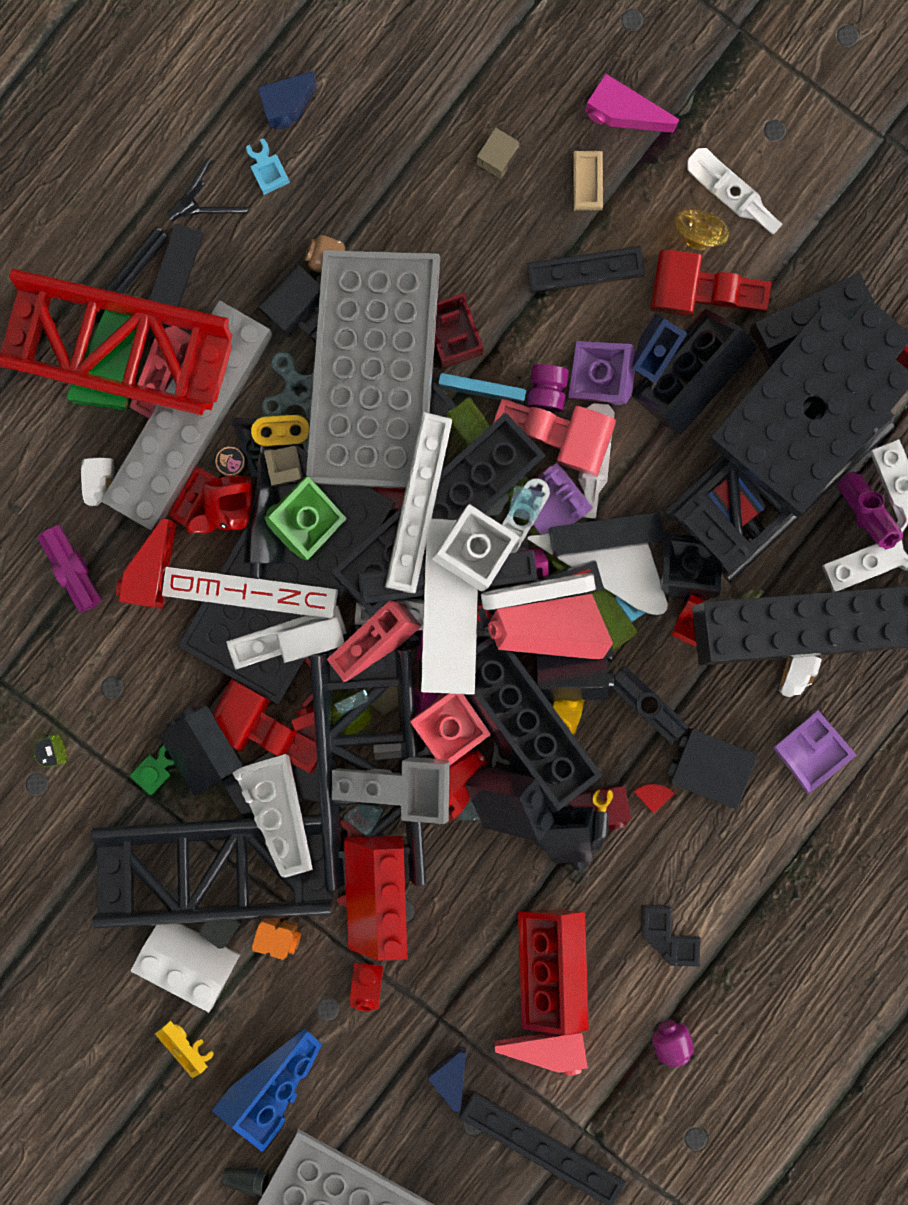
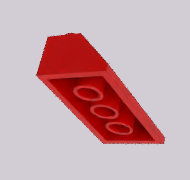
[344,835,407,961]
[518,910,589,1035]

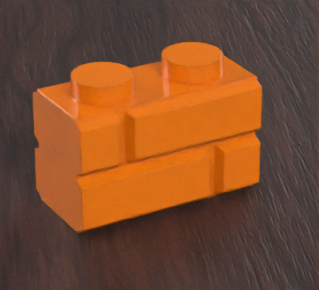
[252,918,302,960]

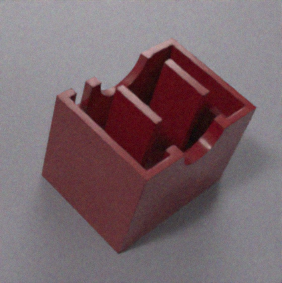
[434,293,483,369]

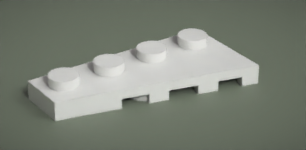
[233,754,313,878]

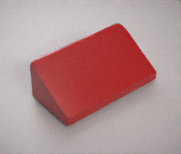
[167,466,217,527]

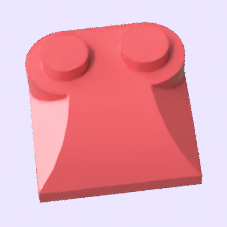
[409,693,491,765]

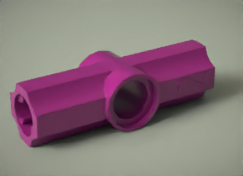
[837,471,903,550]
[37,525,103,613]

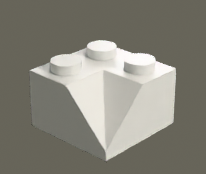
[432,504,519,592]

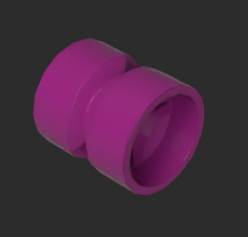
[526,364,569,412]

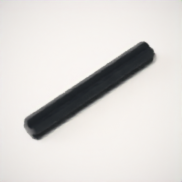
[95,227,168,323]

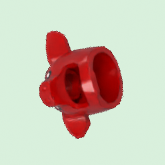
[187,475,254,534]

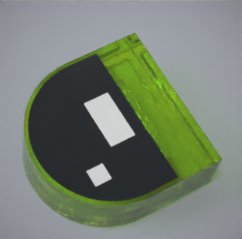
[34,734,68,767]

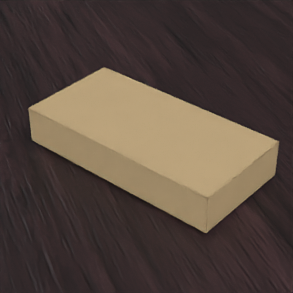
[573,151,603,210]

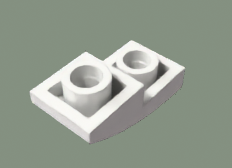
[277,617,344,663]

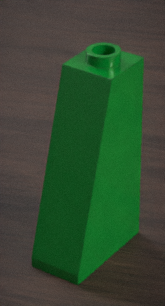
[67,310,137,411]

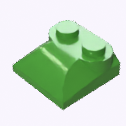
[264,476,347,560]

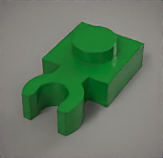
[130,745,175,796]

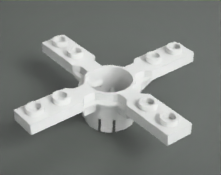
[822,440,908,592]

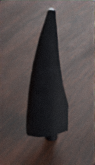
[244,446,282,578]

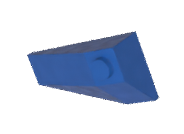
[212,1029,322,1152]

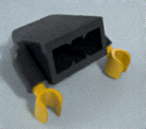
[533,789,613,871]

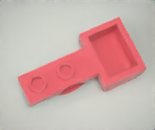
[493,398,616,477]

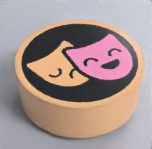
[215,447,245,476]

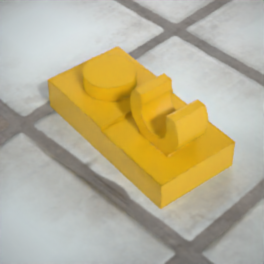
[155,1021,214,1078]

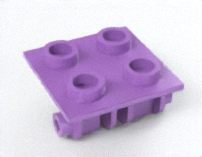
[512,463,593,535]

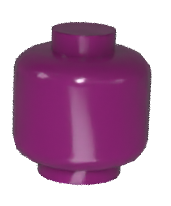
[652,1020,694,1067]

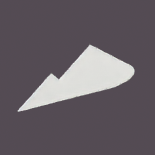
[527,533,668,615]

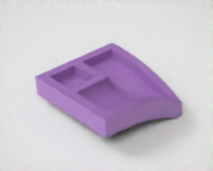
[773,710,856,794]

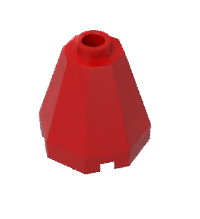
[449,750,487,822]

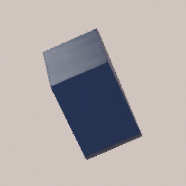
[428,1046,466,1112]

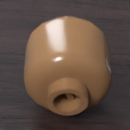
[304,235,345,274]

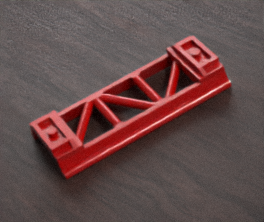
[0,269,233,416]

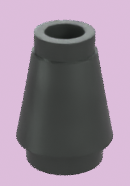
[222,1167,268,1198]

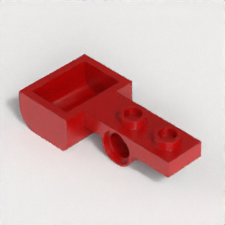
[650,250,772,317]
[212,679,317,774]

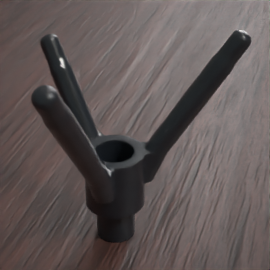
[167,158,249,221]

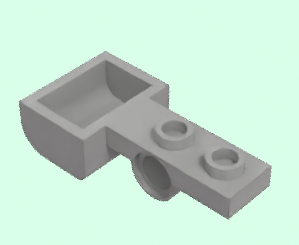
[332,757,450,824]

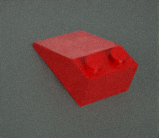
[116,518,177,609]

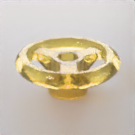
[675,209,730,250]

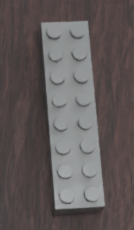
[101,300,273,531]

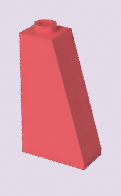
[488,594,613,659]

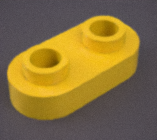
[251,415,310,447]

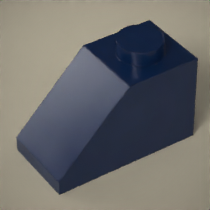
[258,71,317,129]
[631,314,687,383]

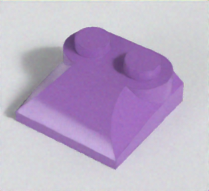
[568,341,635,405]

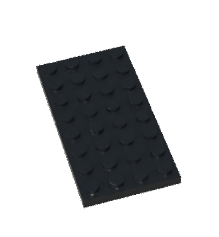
[178,444,395,704]

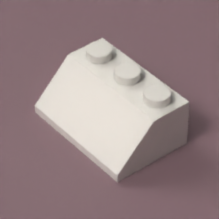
[131,923,240,1013]

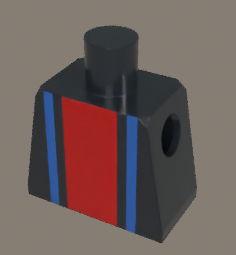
[706,472,766,540]

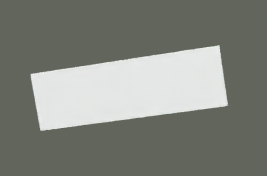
[421,519,478,694]

